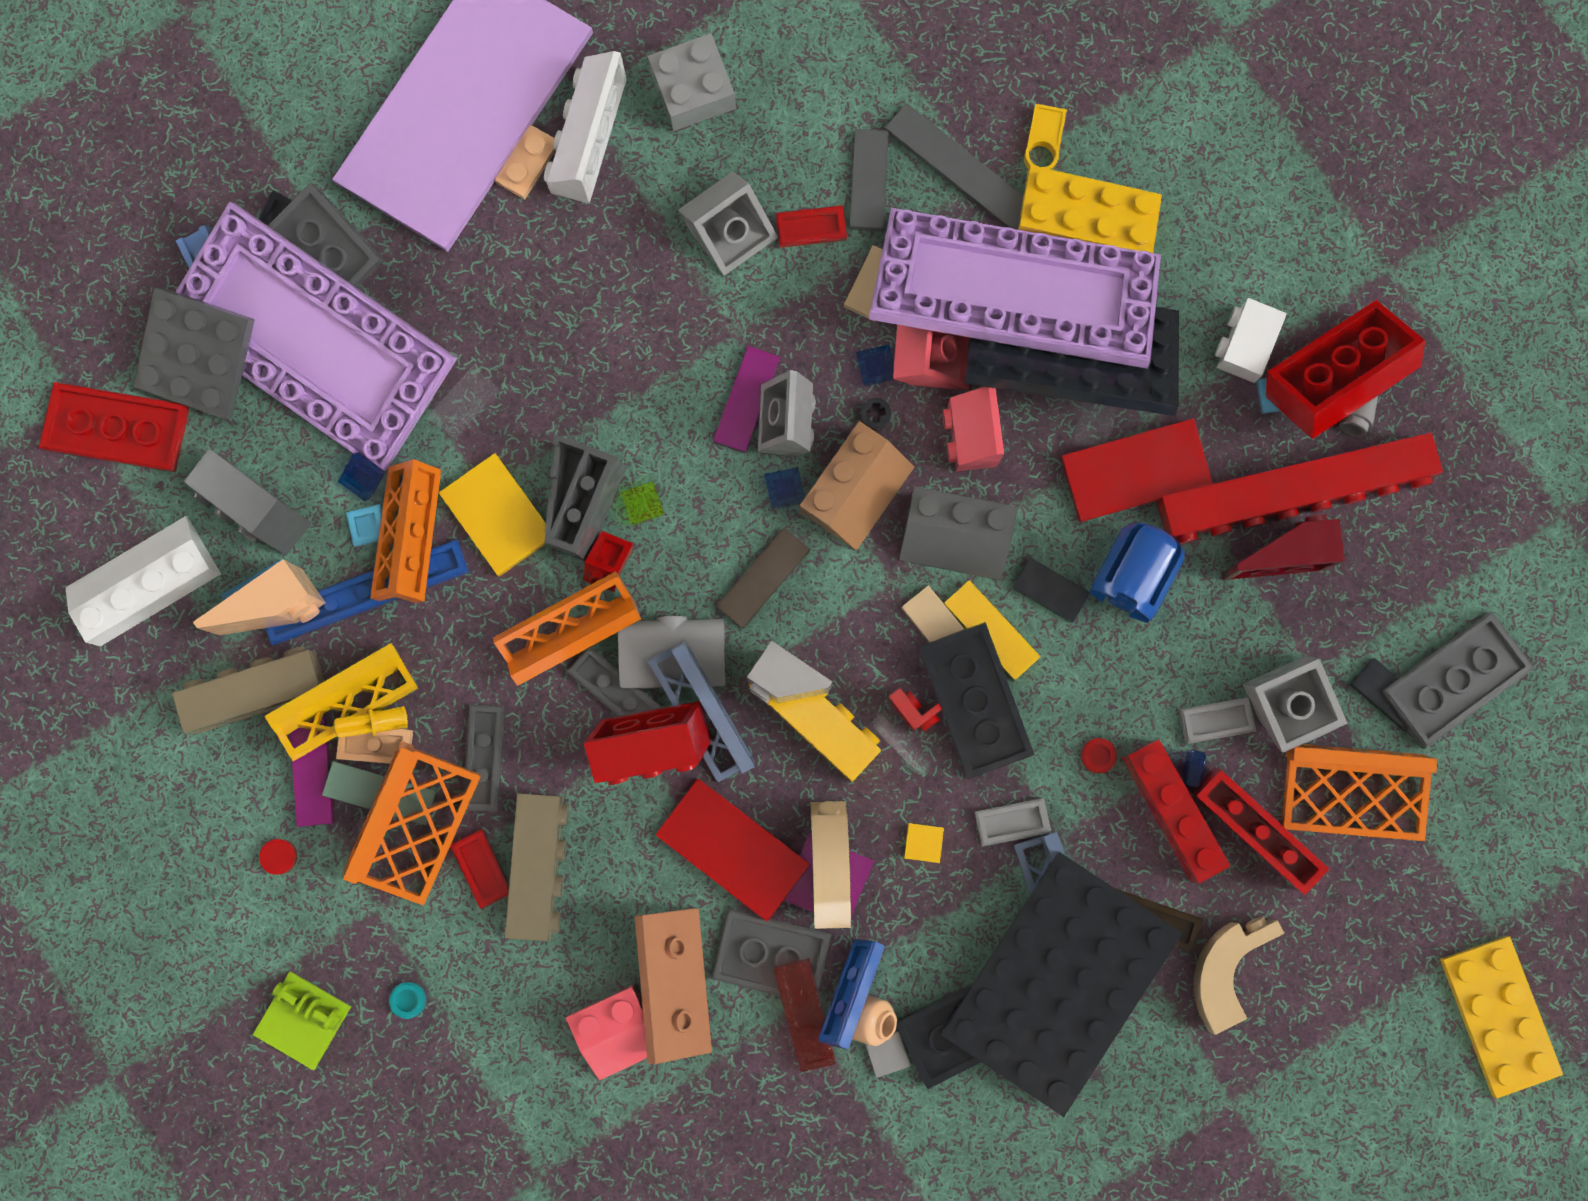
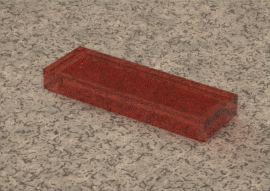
[774,958,836,1072]

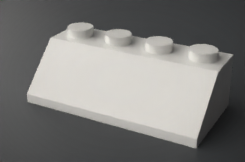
[544,51,627,204]
[65,516,221,646]

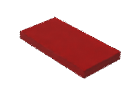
[38,382,190,473]
[1060,418,1213,523]
[655,778,811,922]

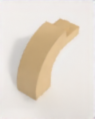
[811,801,851,929]
[1193,916,1285,1035]

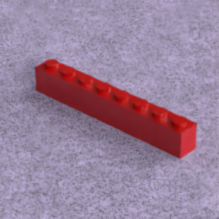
[1156,432,1443,545]

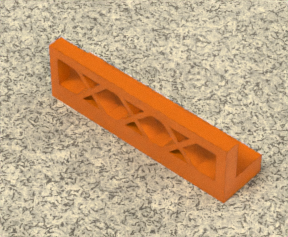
[370,459,441,603]
[493,571,641,686]

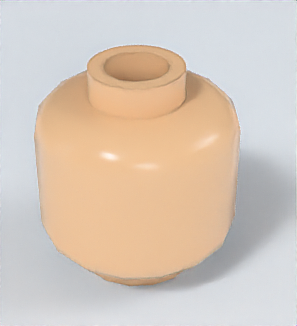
[852,995,897,1046]

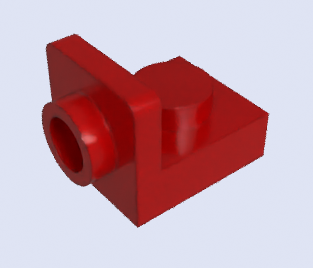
[583,531,633,592]
[887,688,942,732]

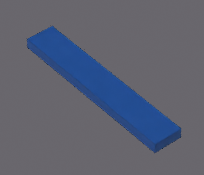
[265,539,469,646]

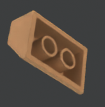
[800,421,914,551]

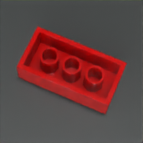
[1266,300,1426,439]

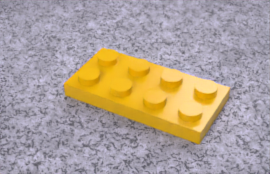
[1018,165,1162,253]
[1440,936,1563,1099]

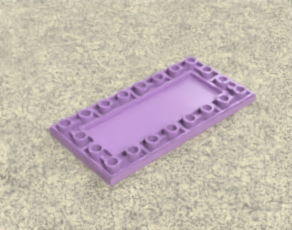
[332,0,593,252]
[176,202,457,473]
[869,208,1161,369]

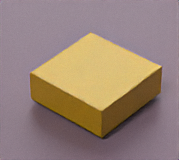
[904,823,944,863]

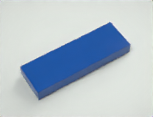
[818,939,885,1050]

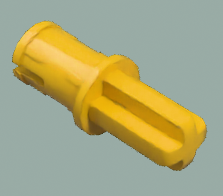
[334,706,408,738]

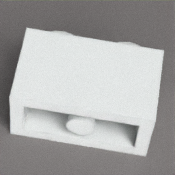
[1215,298,1287,383]

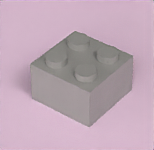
[648,33,736,131]

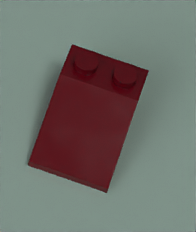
[1222,514,1345,580]

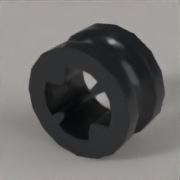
[860,398,892,431]

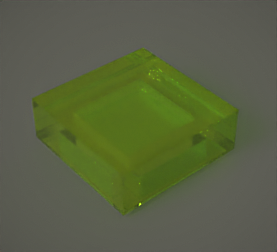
[620,481,665,526]

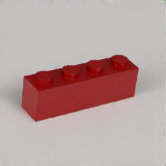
[1121,739,1230,884]
[1191,767,1329,895]

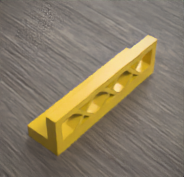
[265,643,418,761]

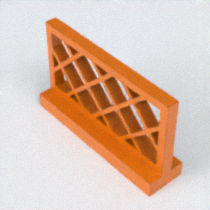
[343,740,481,906]
[1282,744,1438,841]

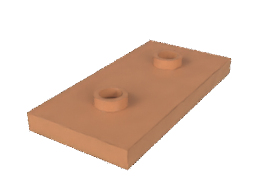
[635,908,712,1064]

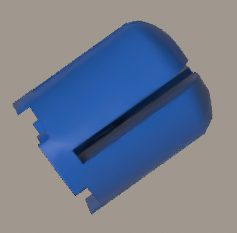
[1089,523,1185,623]

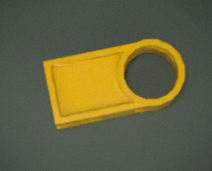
[1024,104,1067,170]

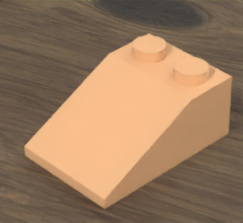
[193,559,326,636]

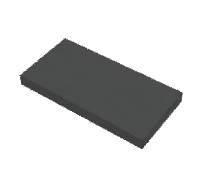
[1381,611,1534,749]

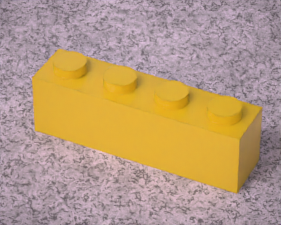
[749,684,881,782]

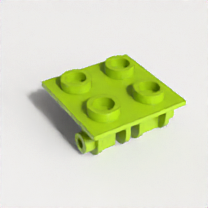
[253,971,352,1071]

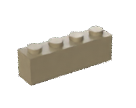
[172,647,325,735]
[505,794,569,941]

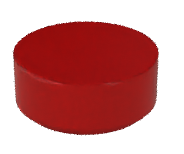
[1081,738,1117,774]
[259,839,297,875]

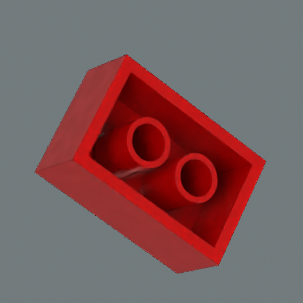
[584,701,712,785]

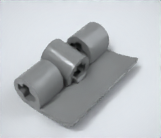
[618,616,725,689]

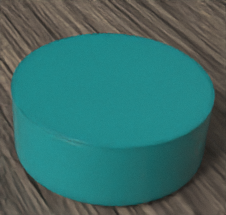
[389,982,426,1019]

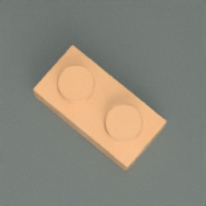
[495,124,556,200]
[336,729,413,764]

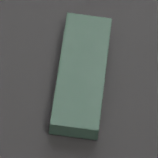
[322,761,437,825]

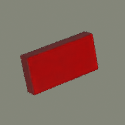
[776,205,847,248]
[450,829,509,909]

